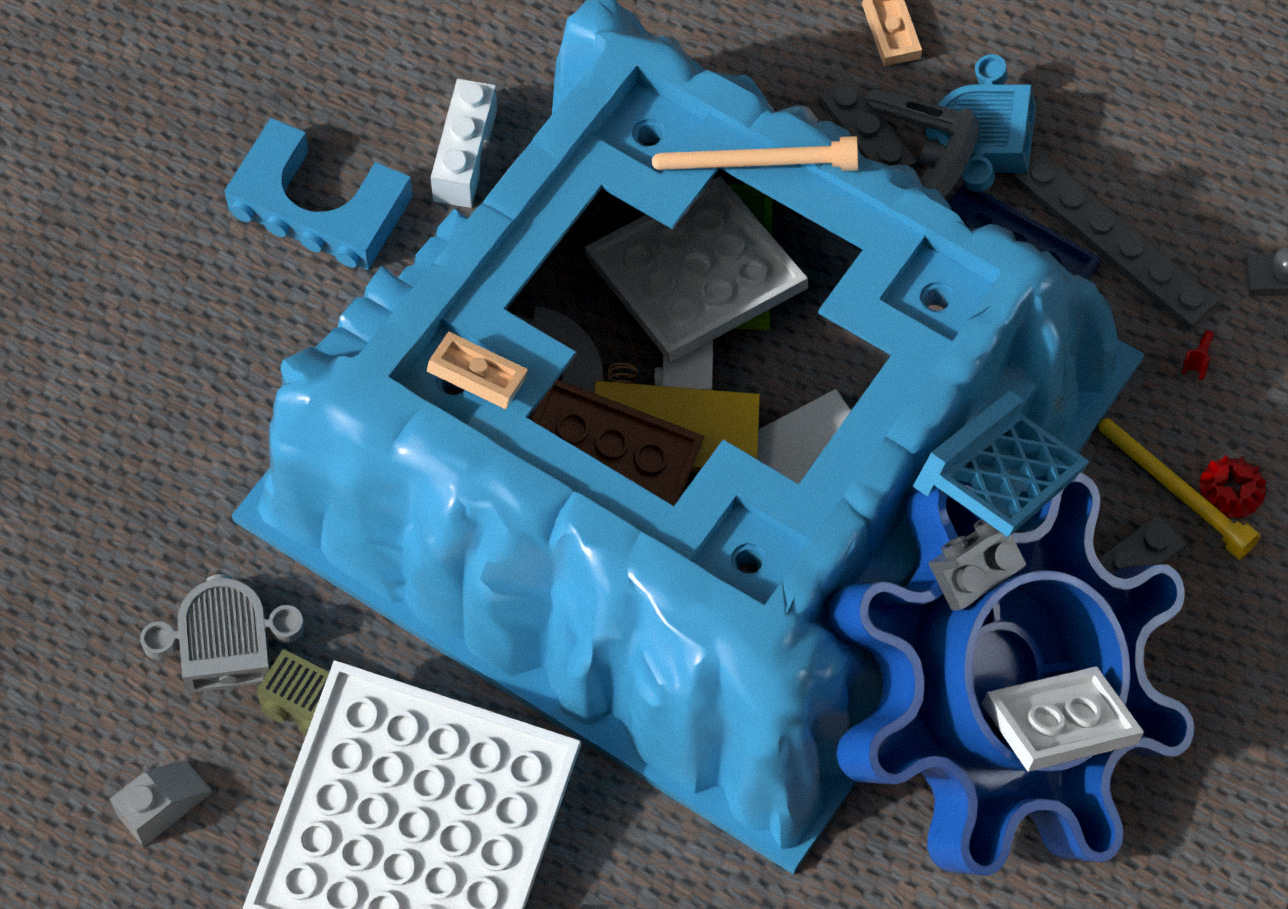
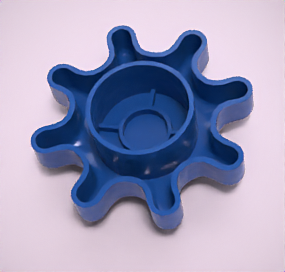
[827,473,1194,876]

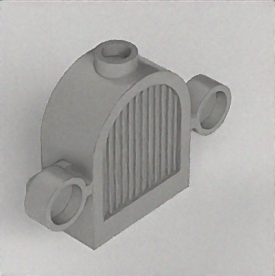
[140,574,304,693]

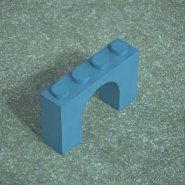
[224,118,413,270]

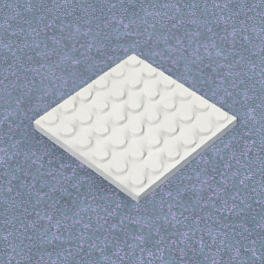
[243,660,582,909]

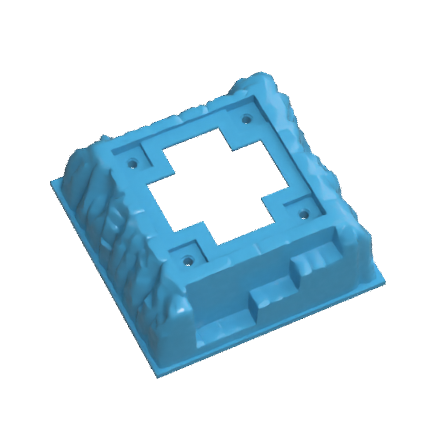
[232,0,1144,875]

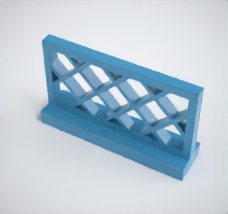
[913,390,1089,537]

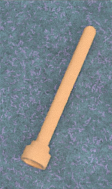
[652,136,859,171]

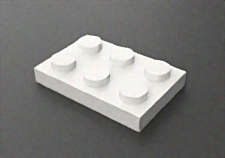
[982,666,1144,772]

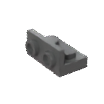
[928,517,1026,610]

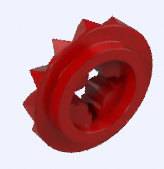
[1199,454,1266,518]

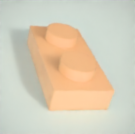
[862,0,922,67]
[427,331,528,409]

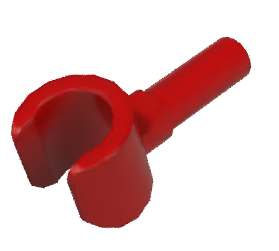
[1181,330,1214,380]

